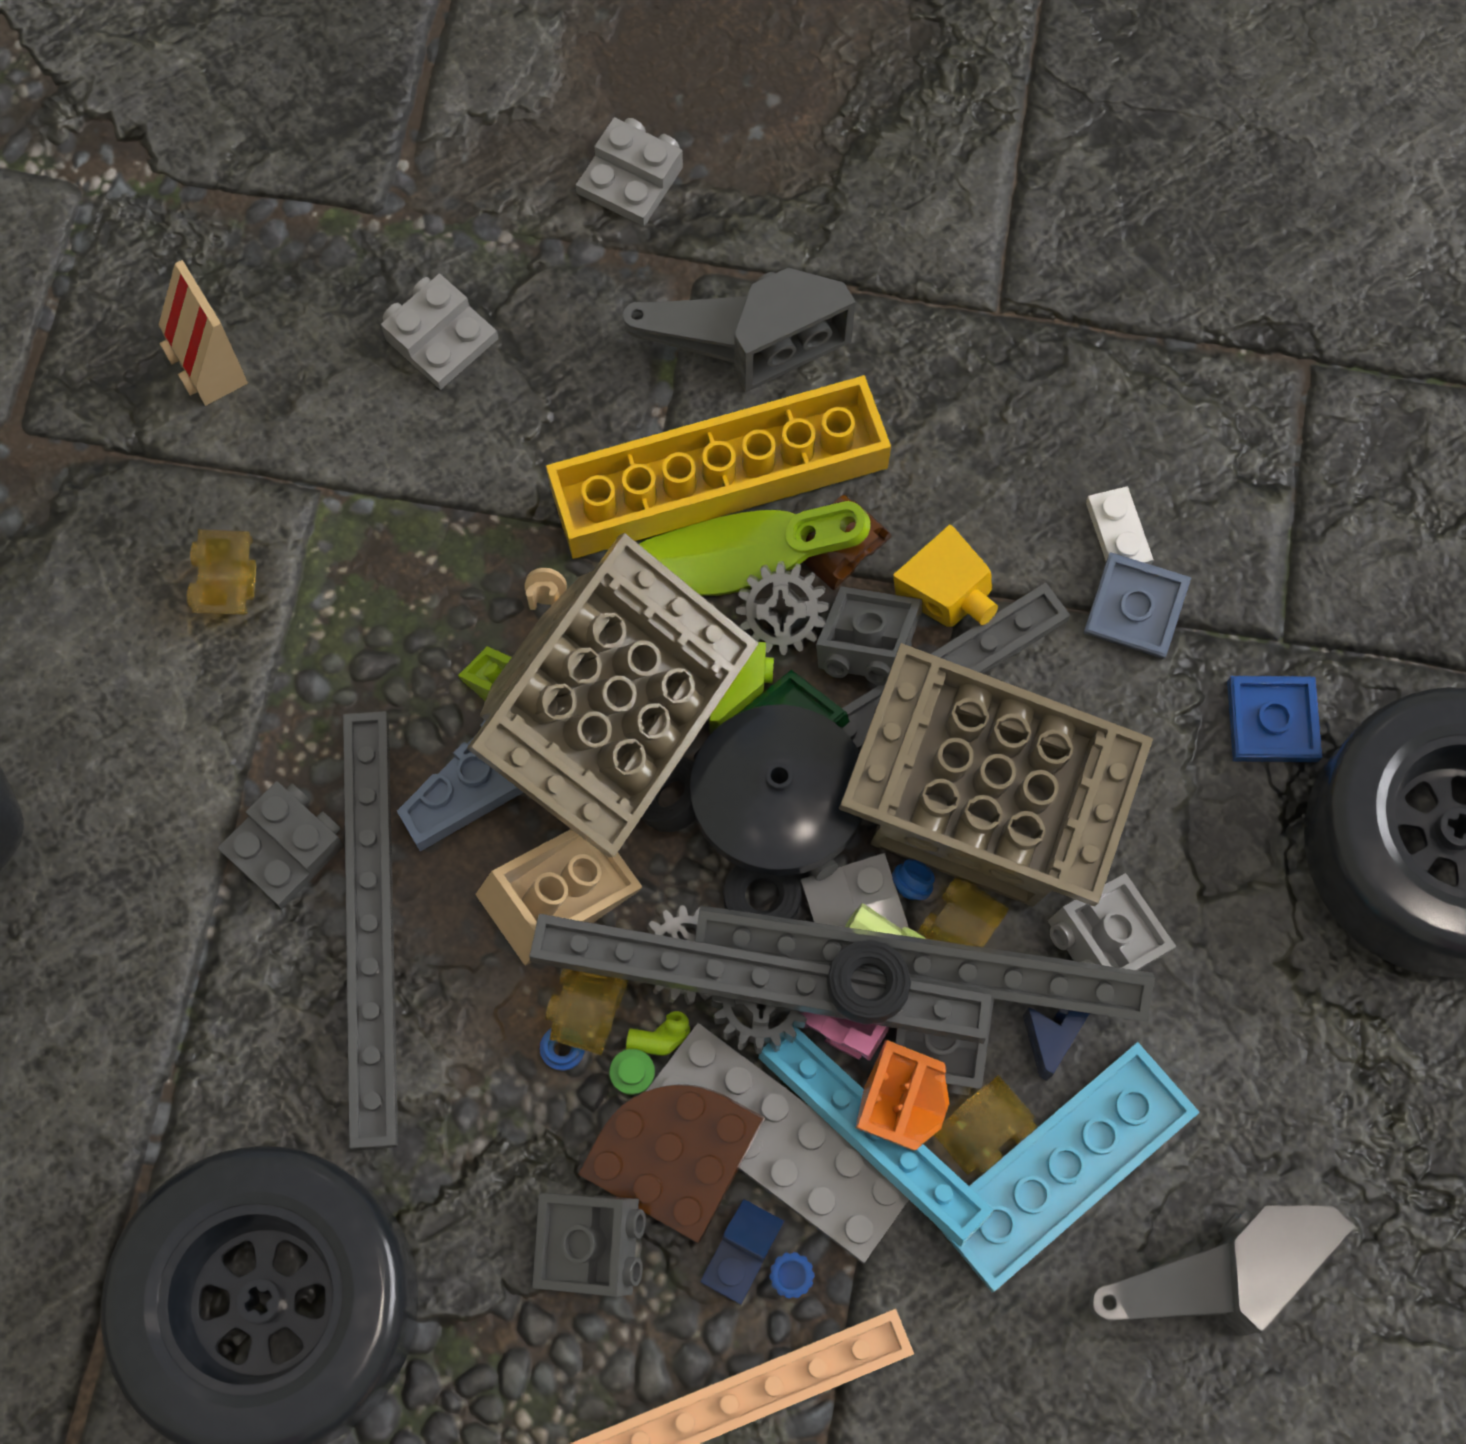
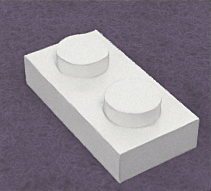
[1086,486,1154,565]

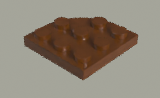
[578,1084,765,1243]

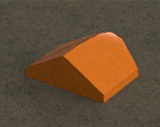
[855,1040,949,1151]

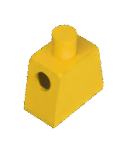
[893,524,998,627]

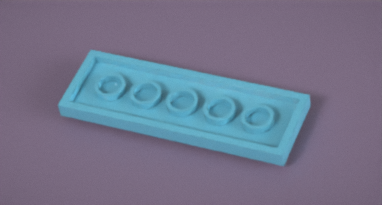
[937,1042,1200,1293]

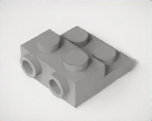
[576,117,683,226]
[381,273,499,390]
[1048,873,1176,970]

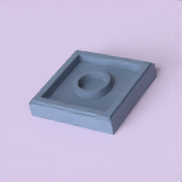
[1083,552,1191,659]

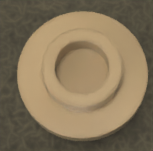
[525,568,567,610]

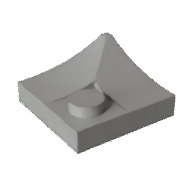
[801,853,909,929]

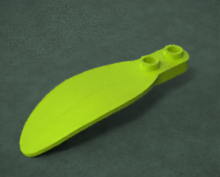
[639,501,871,596]

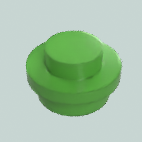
[609,1049,655,1095]

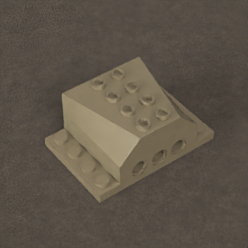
[467,533,759,858]
[839,643,1153,907]

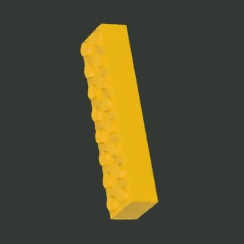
[546,375,891,559]

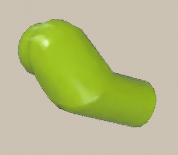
[626,1011,690,1056]

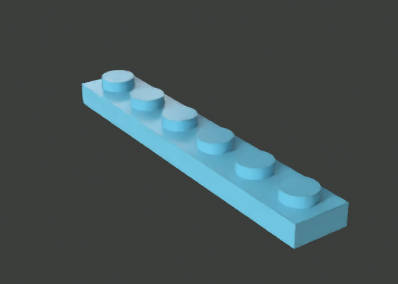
[758,1026,994,1247]

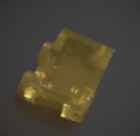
[187,529,256,615]
[917,877,1010,947]
[545,968,629,1055]
[934,1075,1037,1175]

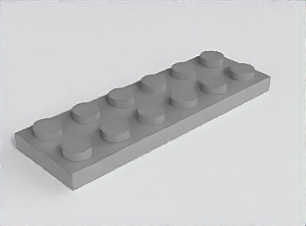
[646,1023,909,1264]

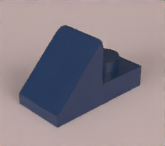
[1023,1007,1090,1081]
[700,1199,784,1305]

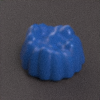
[769,1252,815,1298]

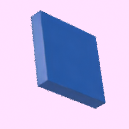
[1227,676,1322,762]

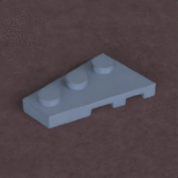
[397,721,523,851]

